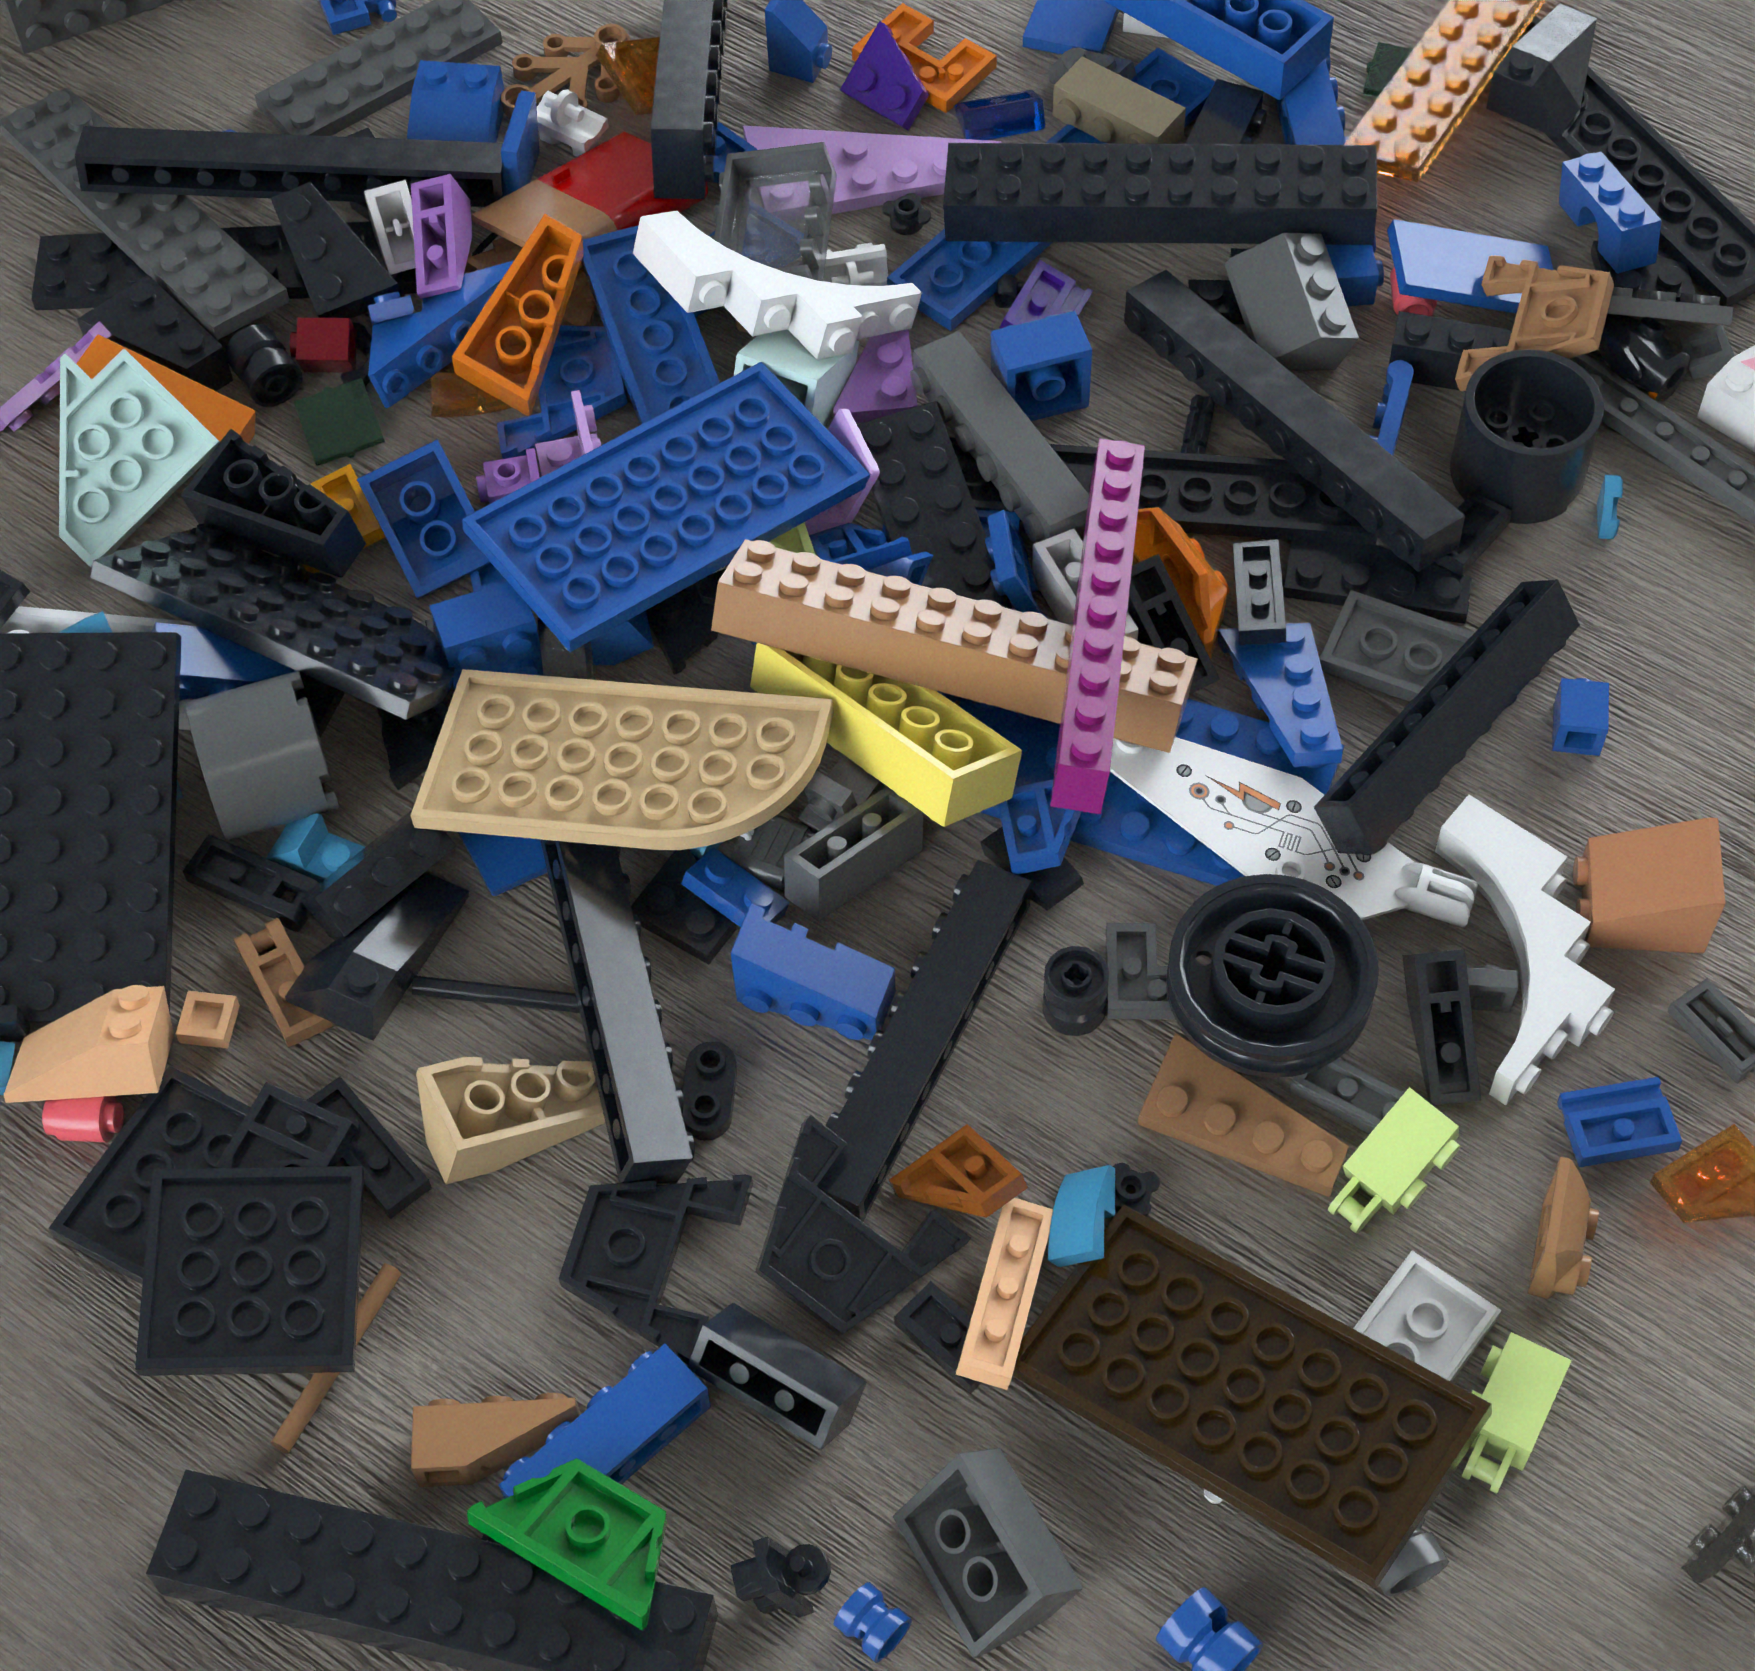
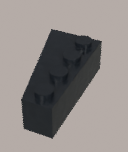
[181,428,366,578]

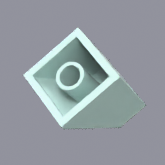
[734,329,859,427]

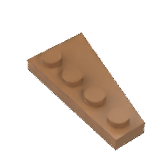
[1138,1033,1349,1197]

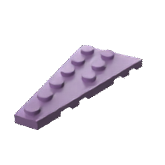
[743,126,1001,223]

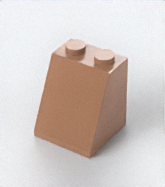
[1573,818,1725,953]

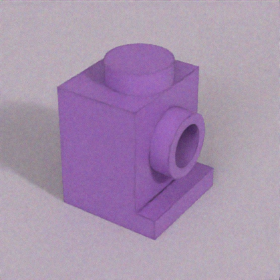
[476,448,540,504]

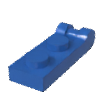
[1369,360,1414,456]

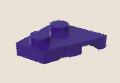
[840,21,929,131]

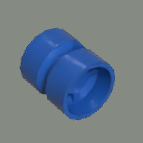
[1156,1587,1264,1671]

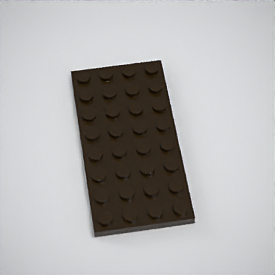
[1012,1205,1492,1589]

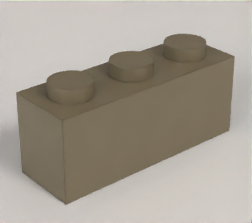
[1053,56,1186,144]

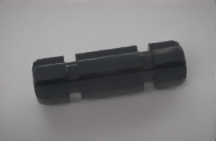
[1180,394,1215,454]

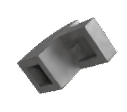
[798,757,884,831]

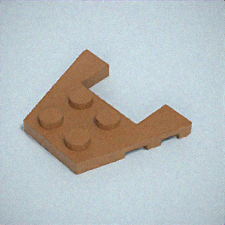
[1455,255,1614,391]

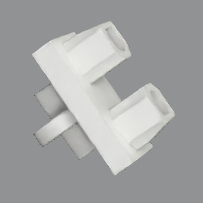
[537,89,609,157]
[823,243,888,286]

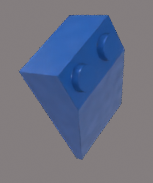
[407,60,504,143]
[357,439,491,600]

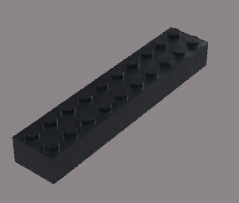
[943,143,1377,245]
[146,1469,718,1671]

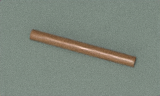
[271,1263,401,1454]

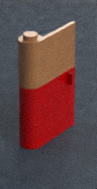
[472,131,708,270]

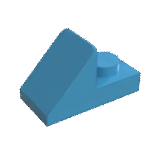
[266,813,365,883]

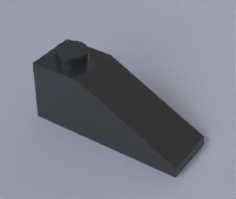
[1127,554,1220,695]
[1402,949,1482,1106]

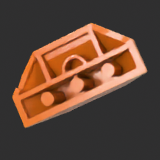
[1132,507,1229,660]

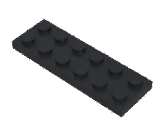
[857,401,1013,610]

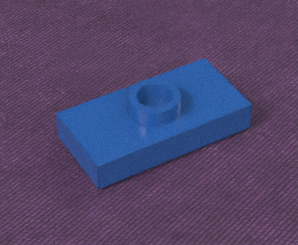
[368,292,414,326]

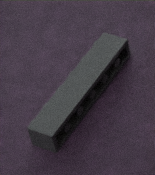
[910,331,1089,542]

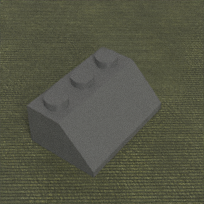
[1224,233,1359,370]
[892,1448,1083,1658]

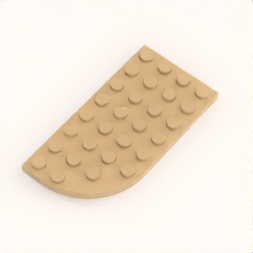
[410,669,834,850]

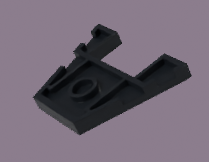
[755,1115,971,1336]
[559,1174,753,1365]

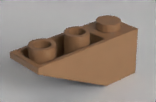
[411,1393,580,1487]

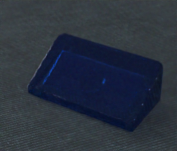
[955,89,1046,140]

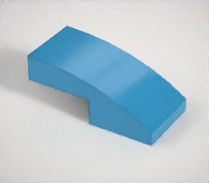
[1048,1165,1115,1267]

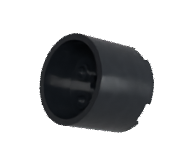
[1450,350,1604,524]

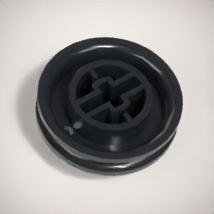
[1166,874,1379,1078]

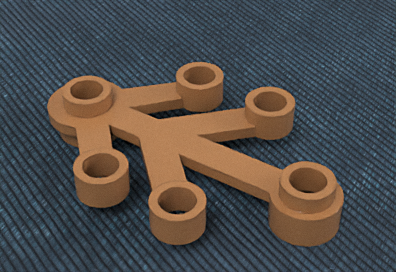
[501,24,632,119]

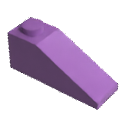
[411,174,472,299]

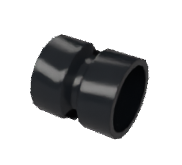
[225,324,303,407]
[1042,946,1109,1036]

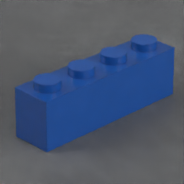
[499,1344,711,1499]

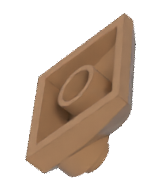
[1527,1156,1599,1299]

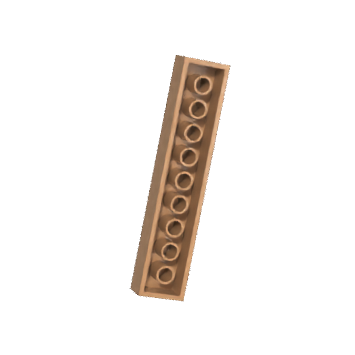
[711,539,1198,753]

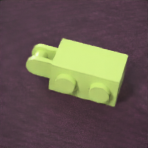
[1328,1087,1461,1234]
[1461,1332,1572,1494]

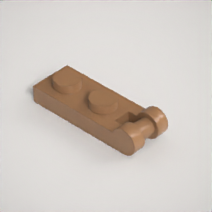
[233,918,334,1048]

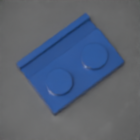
[1557,1077,1682,1167]

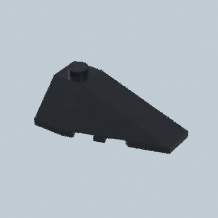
[1486,3,1597,140]

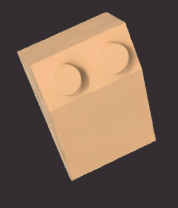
[4,985,174,1103]

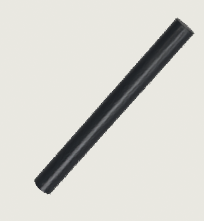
[412,976,580,1013]

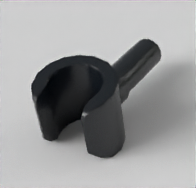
[994,274,1026,308]

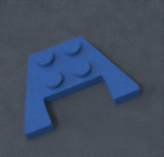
[497,325,628,459]

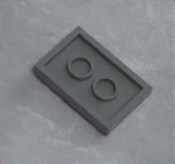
[1607,287,1733,325]
[1319,590,1475,702]

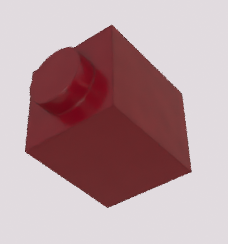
[289,318,357,373]

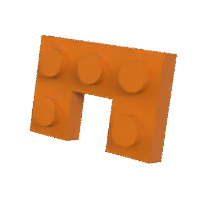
[852,3,997,113]

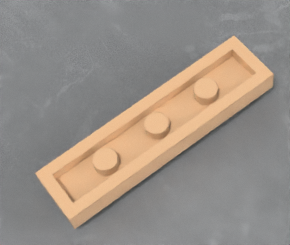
[956,1198,1053,1390]

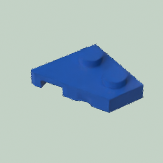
[998,779,1081,875]

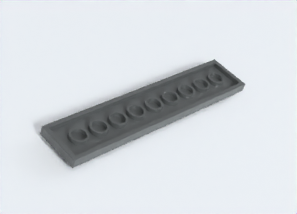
[0,87,290,340]

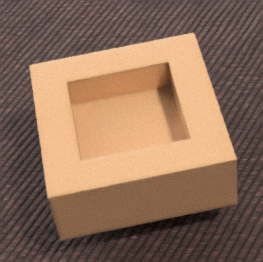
[175,991,240,1049]

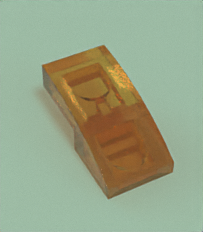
[430,372,512,417]

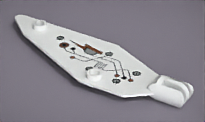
[1110,737,1478,928]

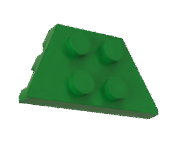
[467,1458,667,1631]

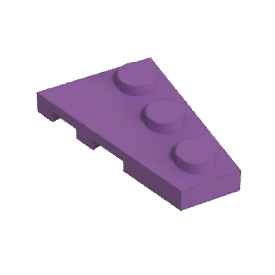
[0,321,112,432]

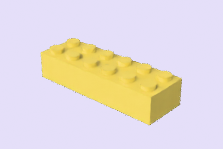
[750,643,1022,827]

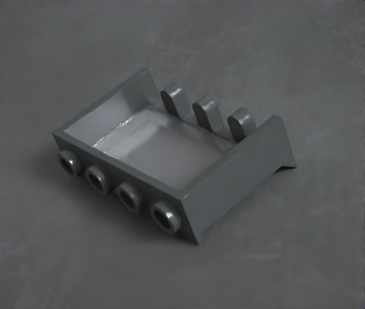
[710,142,837,311]

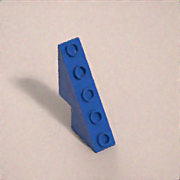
[368,260,514,408]

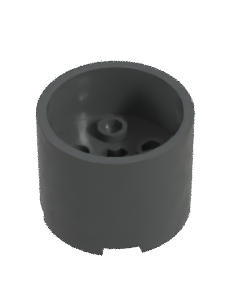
[185,671,340,841]

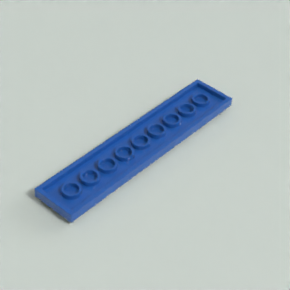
[887,47,1215,331]

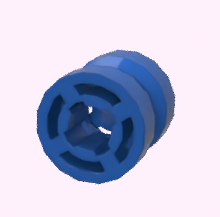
[833,1582,912,1663]

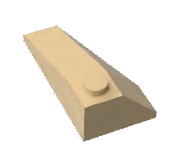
[416,1057,605,1185]

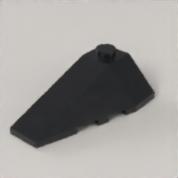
[285,872,469,1041]

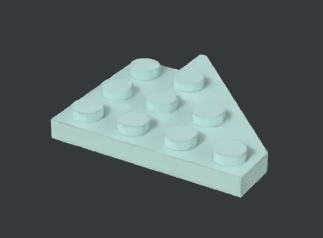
[59,348,220,568]

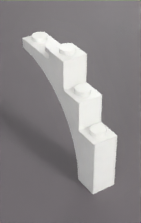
[633,211,922,360]
[1435,795,1615,1105]

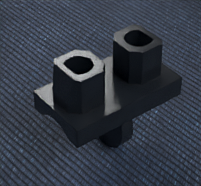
[731,1536,831,1618]

